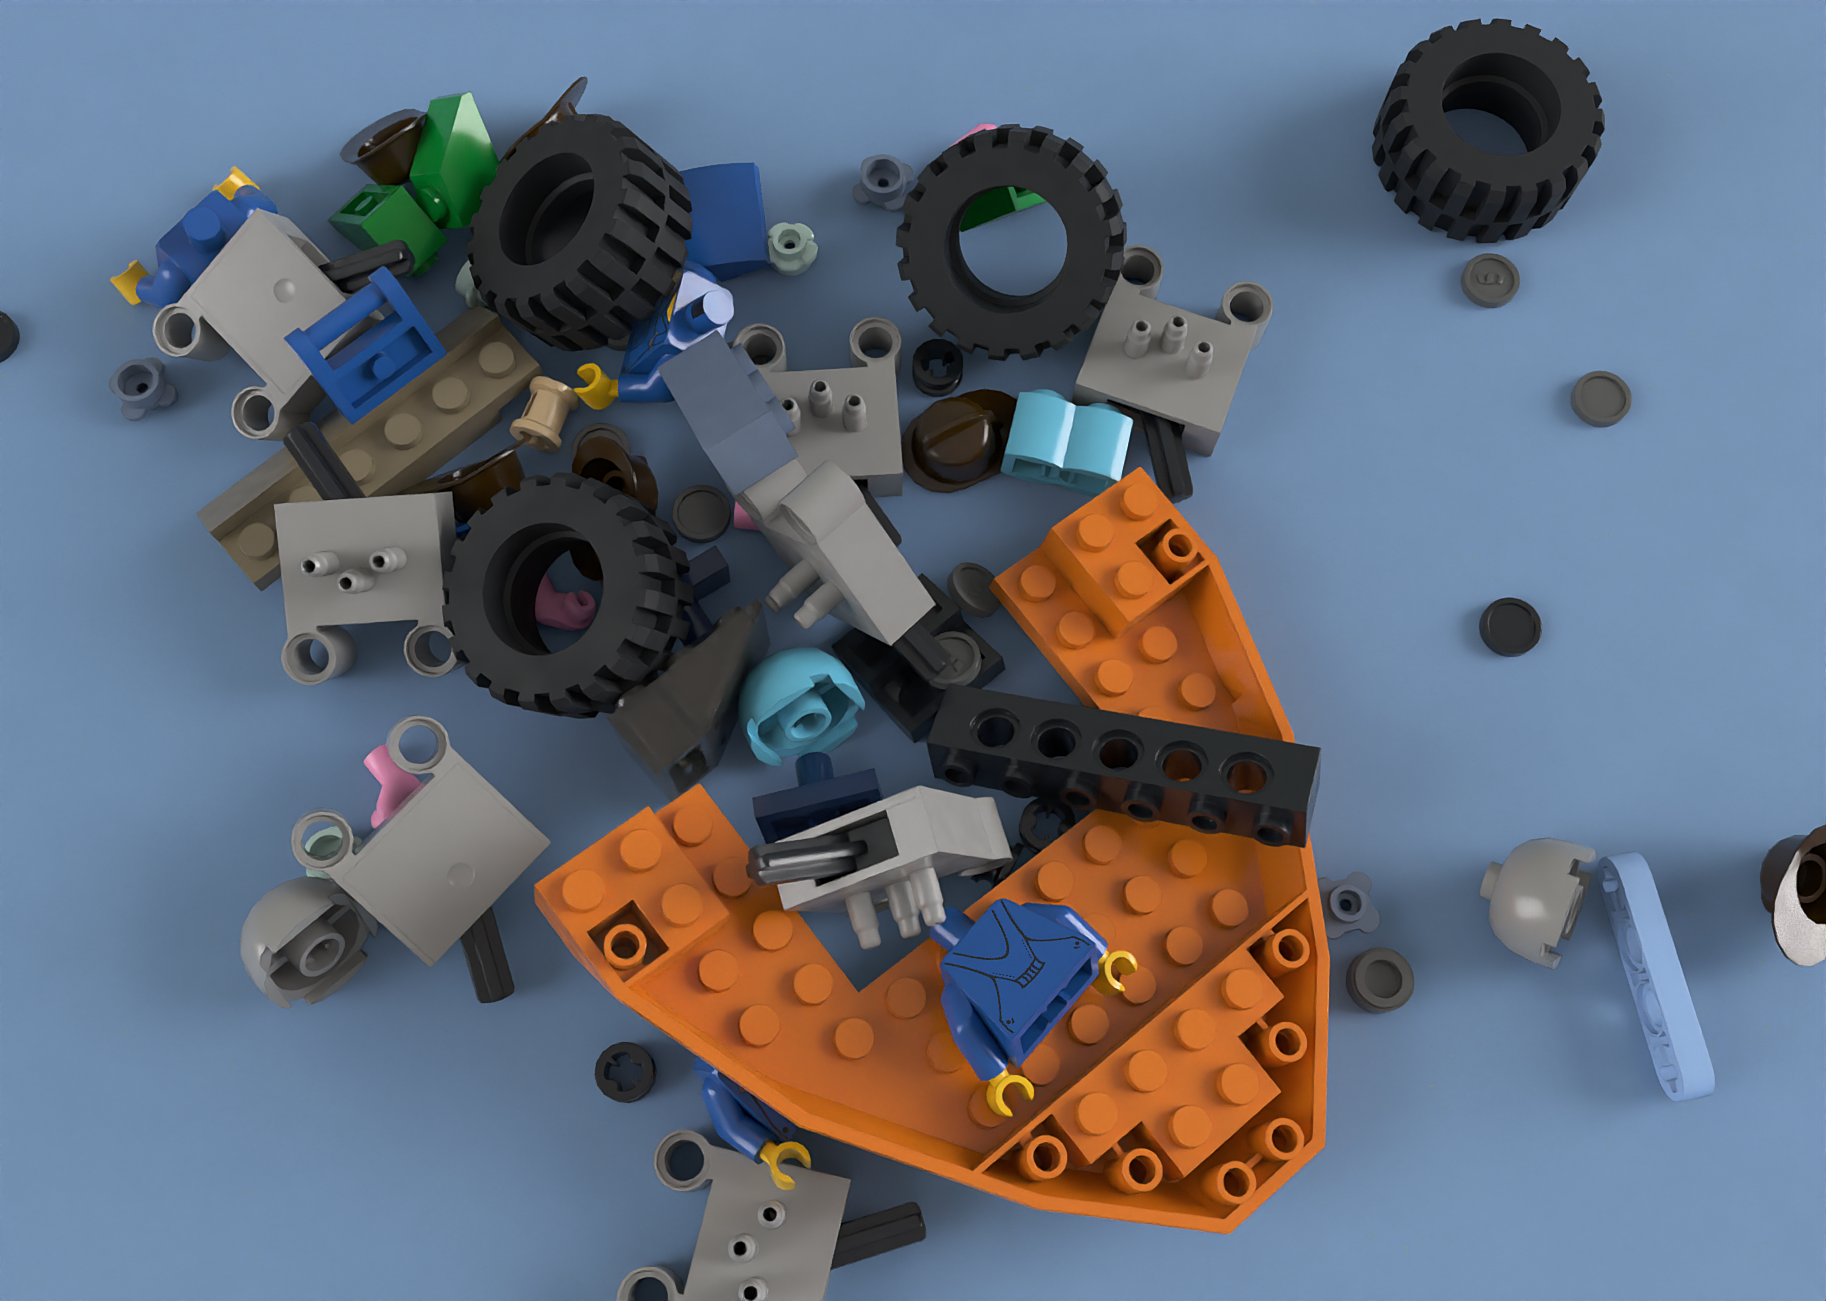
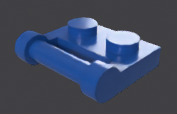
[283,266,448,425]

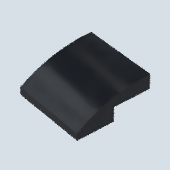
[831,573,1006,744]

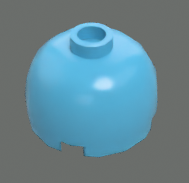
[738,647,865,766]

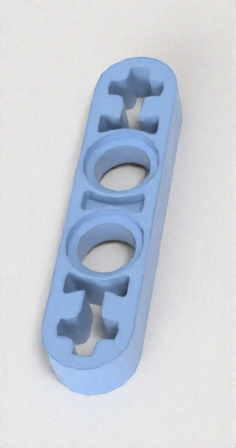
[1597,852,1715,1102]

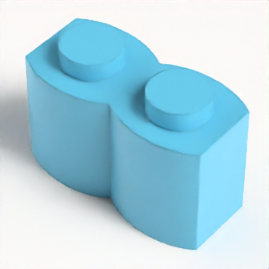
[1000,389,1133,497]

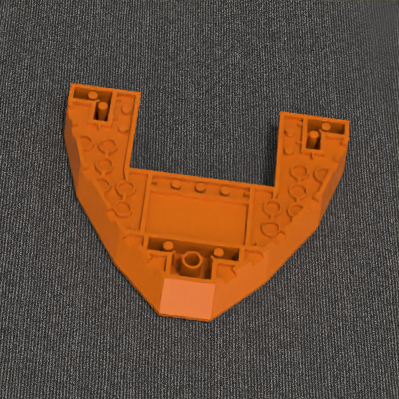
[534,466,1330,1235]

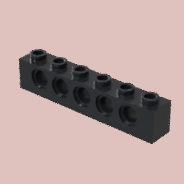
[926,683,1321,848]

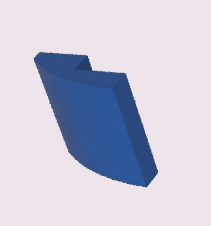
[678,162,771,282]

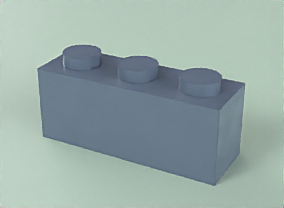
[657,330,799,497]

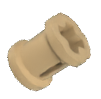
[510,376,580,453]

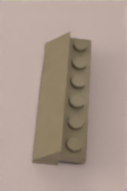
[197,305,544,592]

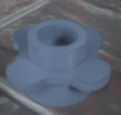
[852,154,914,213]
[109,357,178,421]
[1317,871,1381,939]

